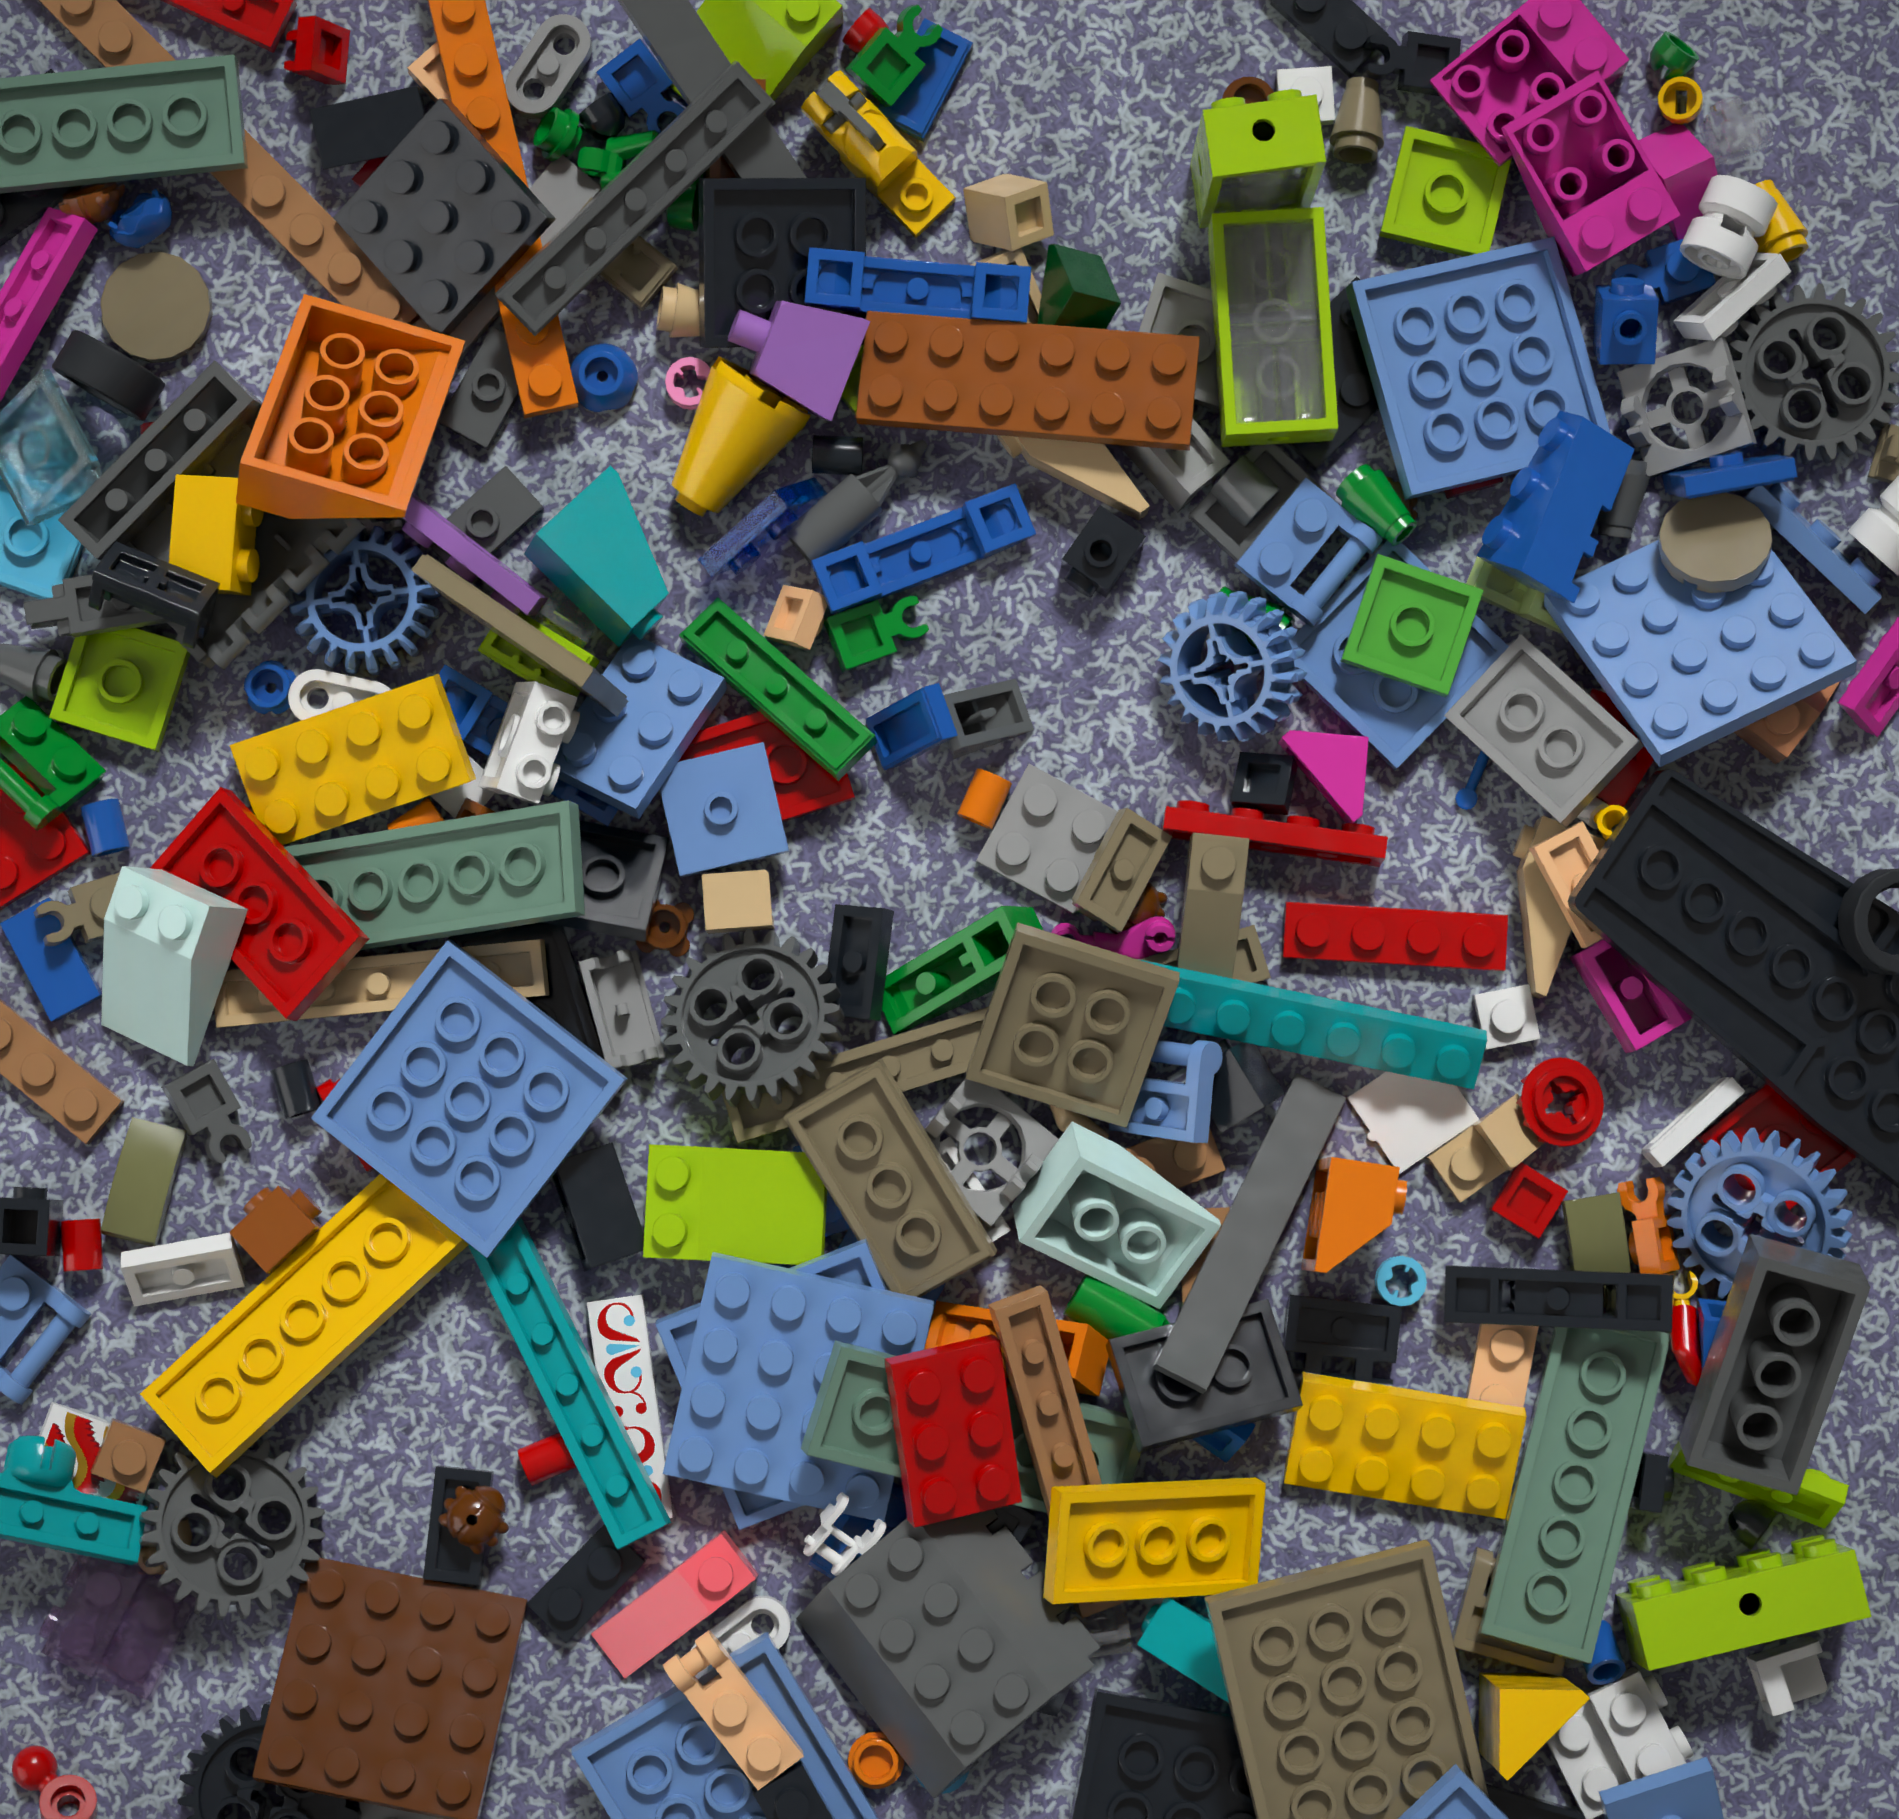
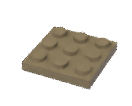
[966,922,1180,1128]

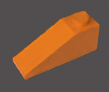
[924,1301,1109,1397]

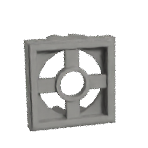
[1617,336,1757,478]
[925,1078,1059,1228]

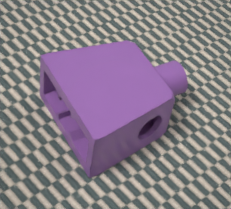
[728,301,870,421]

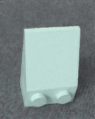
[101,866,248,1066]
[1012,1122,1221,1309]

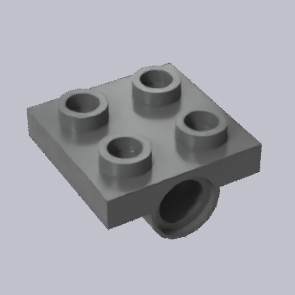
[1188,444,1340,562]

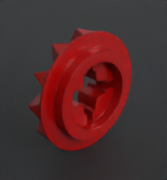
[1516,1057,1604,1148]

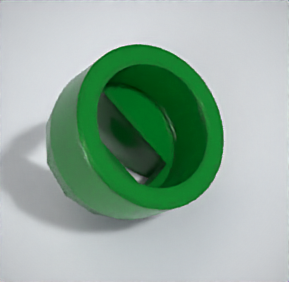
[1649,31,1699,80]

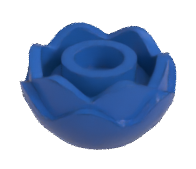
[107,188,172,249]
[570,344,638,412]

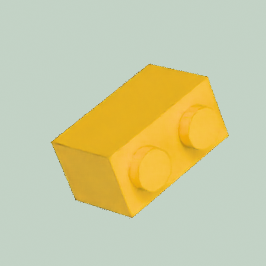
[169,474,264,596]

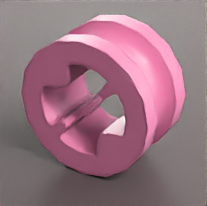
[665,357,711,410]

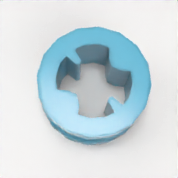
[1374,1256,1427,1306]

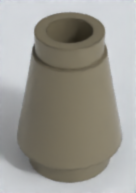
[1329,77,1384,164]

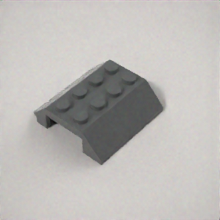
[58,360,365,670]
[796,1509,1101,1798]

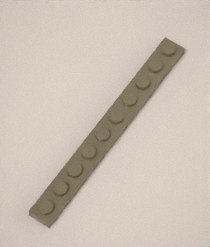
[722,925,1271,1143]

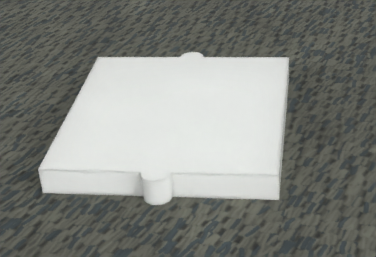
[1347,1072,1479,1174]

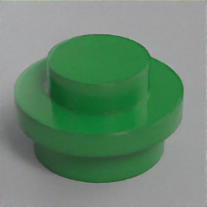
[533,107,582,162]

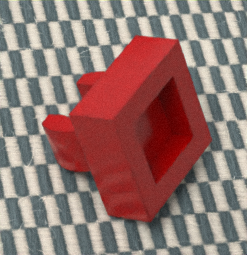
[284,16,350,85]

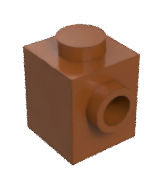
[229,1186,323,1274]

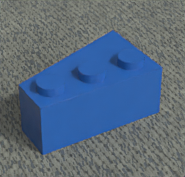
[1476,411,1635,603]

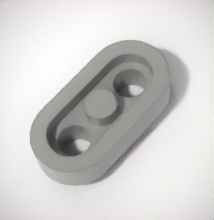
[505,14,592,119]

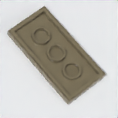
[411,554,628,717]
[783,1058,997,1298]

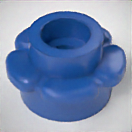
[244,660,296,714]

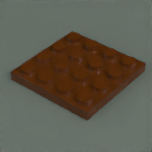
[252,1558,528,1819]

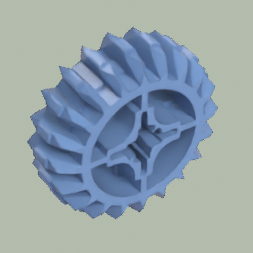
[289,526,440,675]
[1158,591,1307,742]

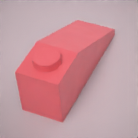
[591,1530,758,1678]

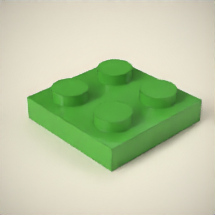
[1340,554,1484,698]

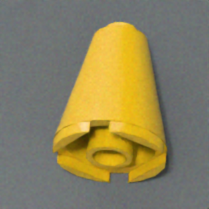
[671,356,811,517]

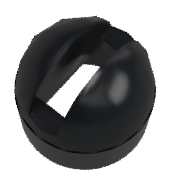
[579,92,626,141]
[1727,1500,1777,1550]

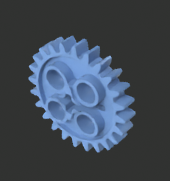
[1667,1128,1853,1298]

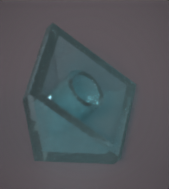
[0,369,102,525]

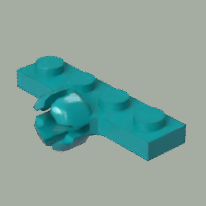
[0,1435,148,1565]

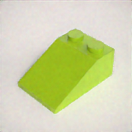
[660,0,844,101]
[643,1144,827,1265]

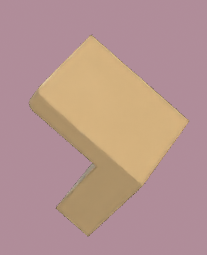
[963,174,1054,251]
[702,870,775,934]

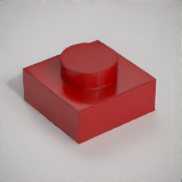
[1489,1162,1568,1239]

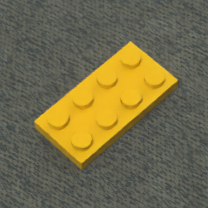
[229,674,476,845]
[1283,1372,1527,1519]
[1043,1477,1266,1604]

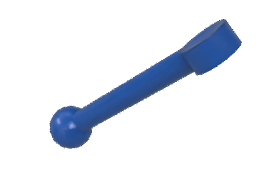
[1455,750,1489,810]

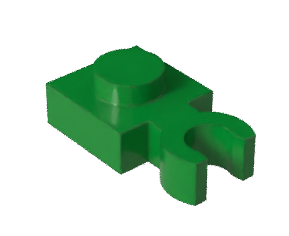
[845,5,943,107]
[824,596,929,673]

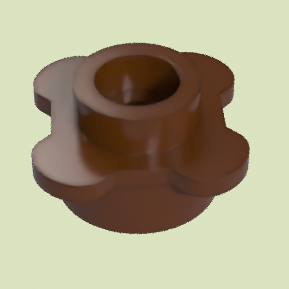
[635,899,694,957]

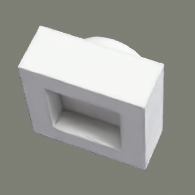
[1276,66,1335,125]
[1473,984,1540,1050]

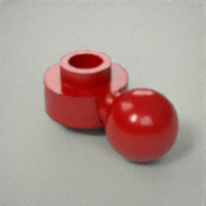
[12,1745,98,1819]

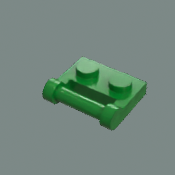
[0,696,106,831]

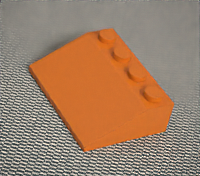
[236,294,465,519]

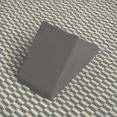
[944,678,1034,759]

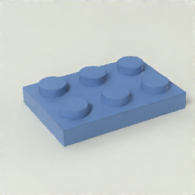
[554,634,728,819]

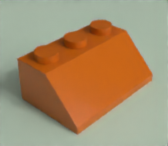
[1301,1157,1407,1273]

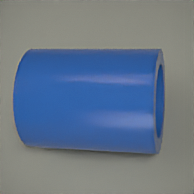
[80,799,131,857]
[1582,1620,1626,1685]

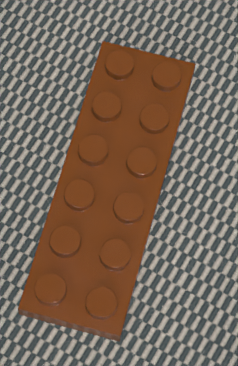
[856,311,1200,451]

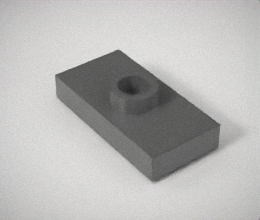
[438,326,519,451]
[430,466,544,580]

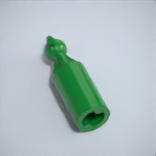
[1063,1274,1171,1340]

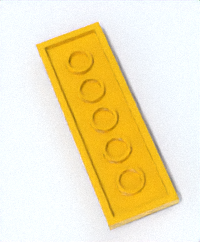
[140,1174,468,1478]

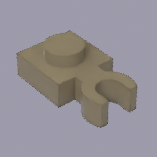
[33,872,120,946]

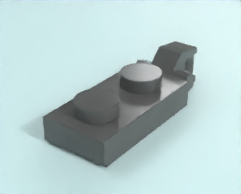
[23,562,171,637]

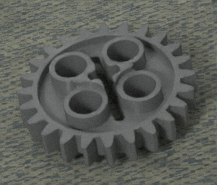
[1728,283,1899,465]
[661,929,844,1109]
[139,1440,325,1620]

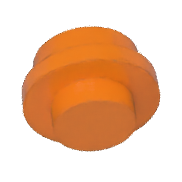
[848,1731,904,1789]

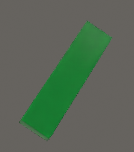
[679,597,877,781]

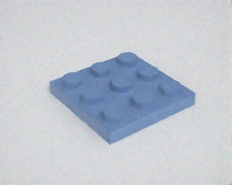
[1289,540,1509,771]

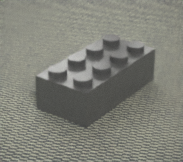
[1679,1234,1871,1495]

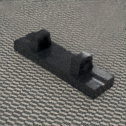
[1444,1265,1674,1332]

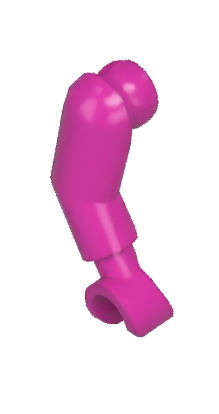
[1051,916,1176,960]

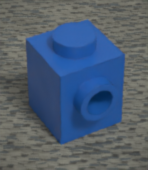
[1593,277,1659,365]

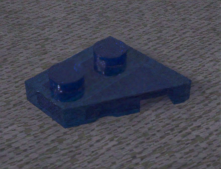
[698,477,827,577]

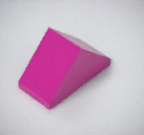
[1638,124,1718,241]
[1278,730,1369,824]

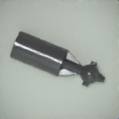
[784,439,928,565]

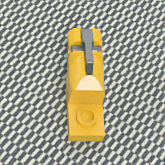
[801,70,956,238]

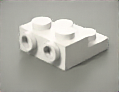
[478,681,580,804]
[1546,1667,1694,1819]

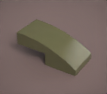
[101,1117,187,1246]
[1561,1192,1631,1308]

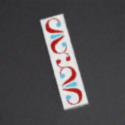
[587,1294,673,1518]

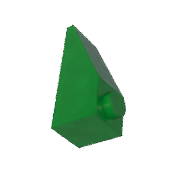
[882,906,1043,1034]

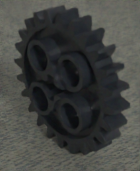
[178,1701,362,1819]

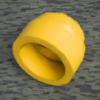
[1658,77,1703,124]

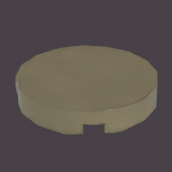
[100,252,213,363]
[1658,493,1772,593]

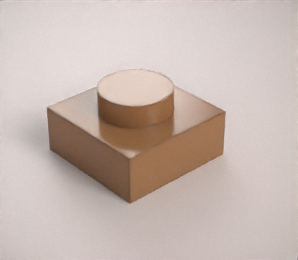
[91,1418,166,1493]

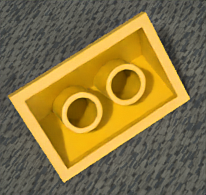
[1479,1672,1590,1781]

